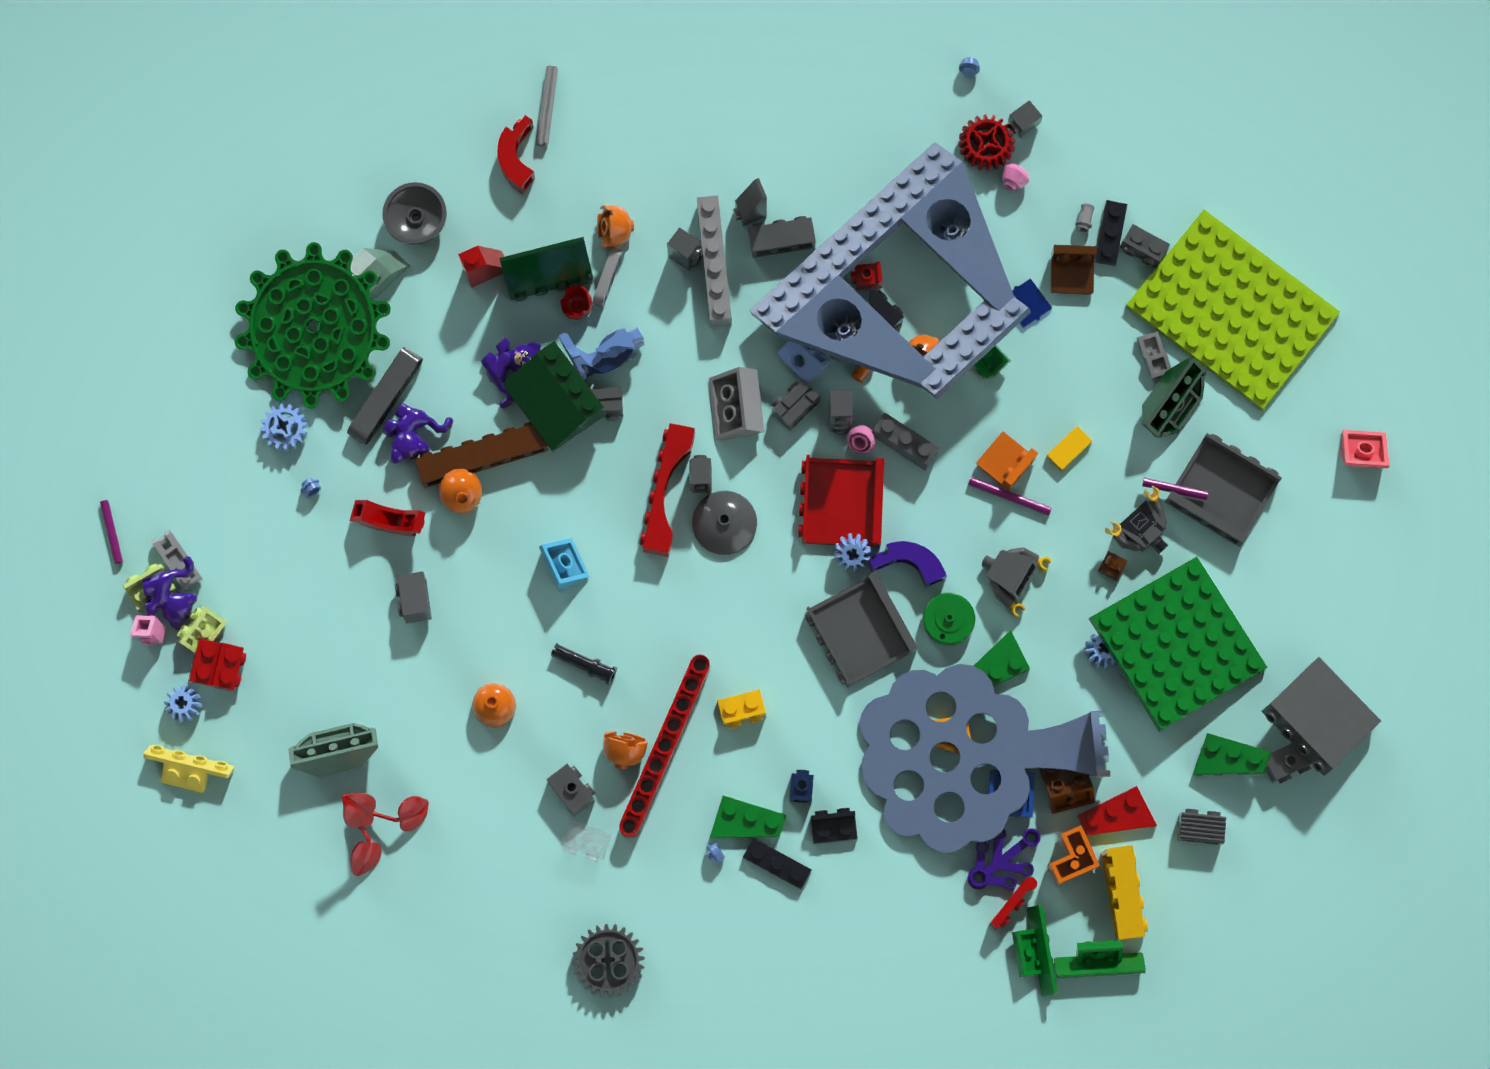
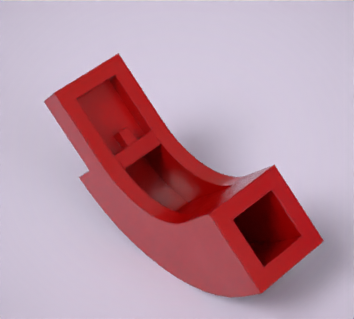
[497,115,535,194]
[350,500,426,536]

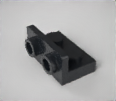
[810,808,858,844]

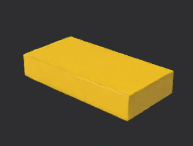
[1046,426,1092,472]

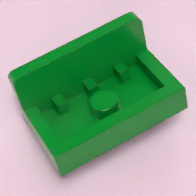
[975,345,1011,379]

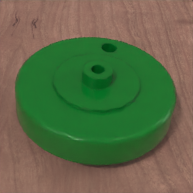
[922,593,975,646]

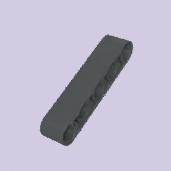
[347,347,423,445]

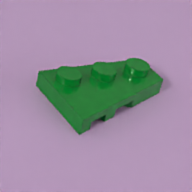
[973,630,1030,687]
[1193,733,1272,776]
[710,795,786,838]

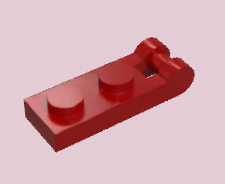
[989,877,1037,930]

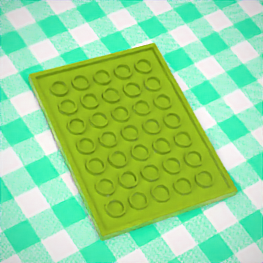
[1126,209,1340,411]

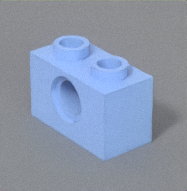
[777,340,831,384]

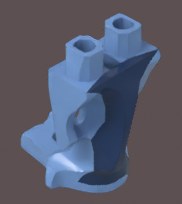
[558,327,645,380]

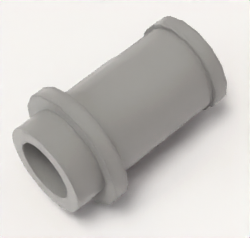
[1075,203,1095,232]

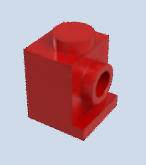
[851,261,882,290]

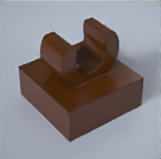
[1098,551,1127,581]

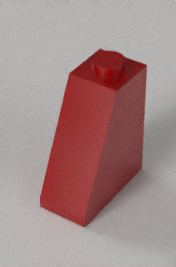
[458,246,504,288]

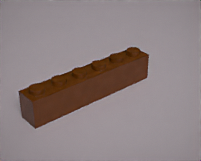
[415,422,549,488]

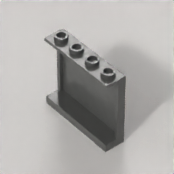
[1165,433,1282,547]
[804,571,918,688]
[1262,657,1381,776]

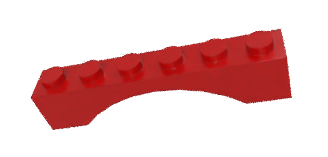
[640,423,695,557]

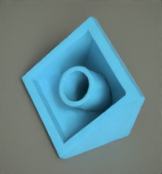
[539,538,590,591]

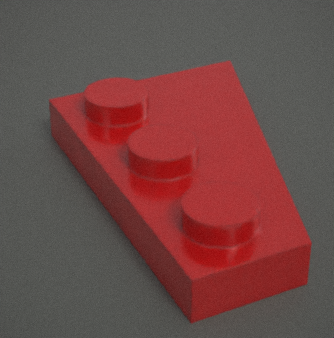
[1077,786,1157,836]

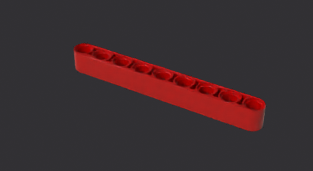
[619,654,710,838]

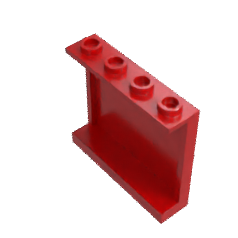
[798,455,885,548]

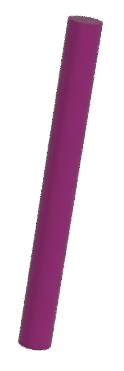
[968,477,1052,516]

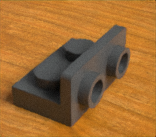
[1120,224,1170,267]

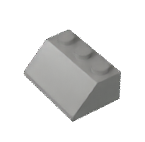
[709,367,764,440]

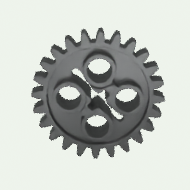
[572,924,645,997]

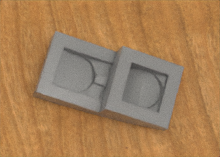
[1136,331,1171,378]

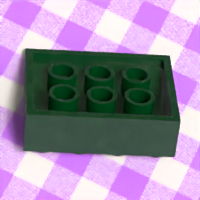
[499,237,593,301]
[503,341,606,452]

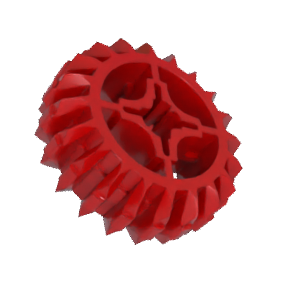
[958,114,1016,171]

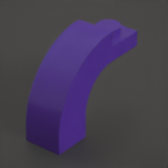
[869,541,947,588]

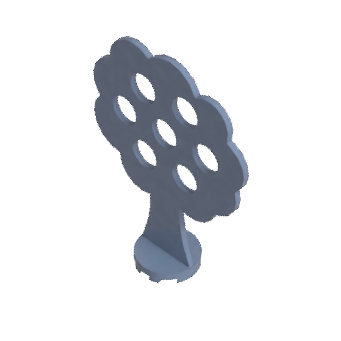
[860,664,1111,853]

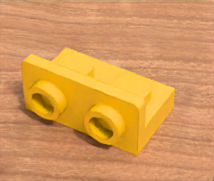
[717,689,766,729]

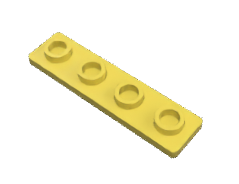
[143,745,234,793]

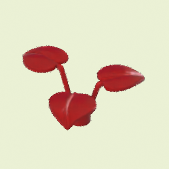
[341,793,429,876]

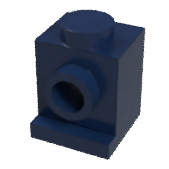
[789,770,814,803]

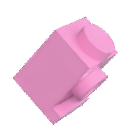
[130,615,166,645]

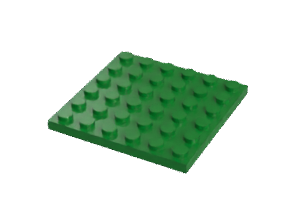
[1089,557,1268,732]

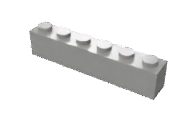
[697,195,732,327]

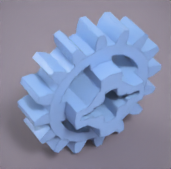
[260,404,308,451]

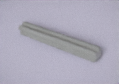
[537,66,558,147]

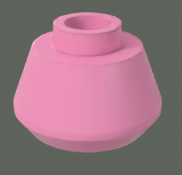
[1002,164,1030,191]
[846,425,875,453]

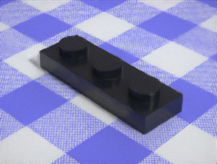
[1094,200,1127,266]
[743,838,812,890]

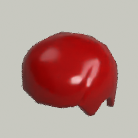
[560,285,593,320]

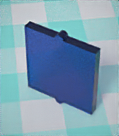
[1012,278,1052,328]

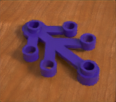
[967,828,1041,890]

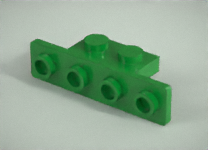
[1012,905,1057,997]
[1054,940,1146,979]

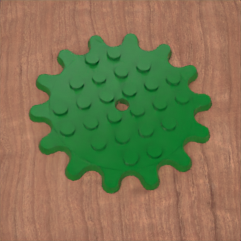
[235,242,391,409]

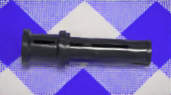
[551,643,617,685]

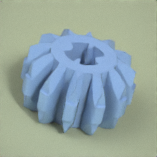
[834,533,871,571]
[1084,634,1116,669]
[164,685,202,723]

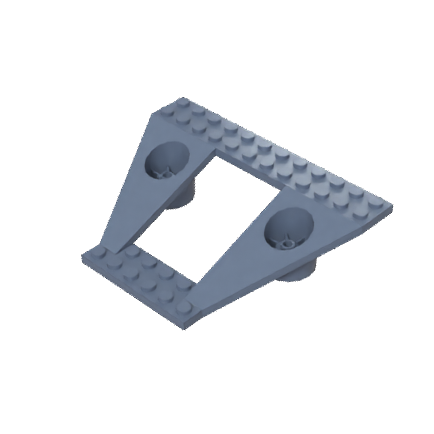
[750,142,1031,399]

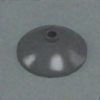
[382,182,447,245]
[692,491,757,555]

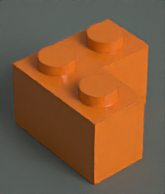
[1047,825,1100,886]

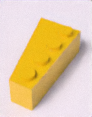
[1101,845,1148,941]

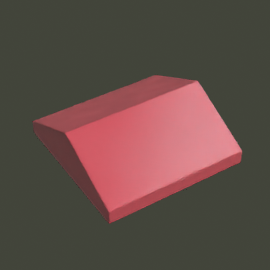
[1341,430,1390,468]

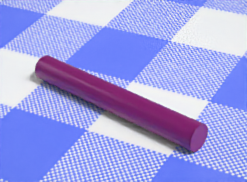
[1142,478,1208,500]
[100,500,123,564]

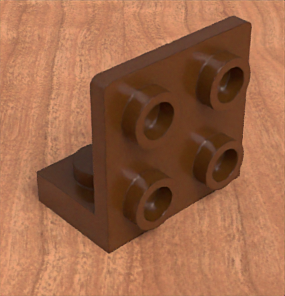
[1051,245,1097,295]
[1039,768,1095,814]

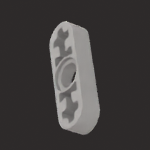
[592,247,623,307]

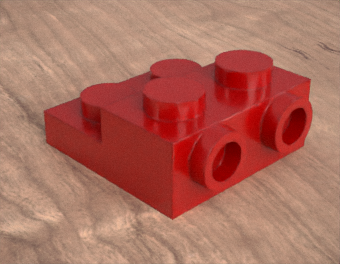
[188,638,246,692]

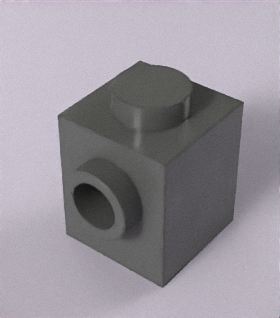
[1008,100,1043,138]

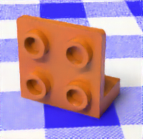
[976,432,1038,491]

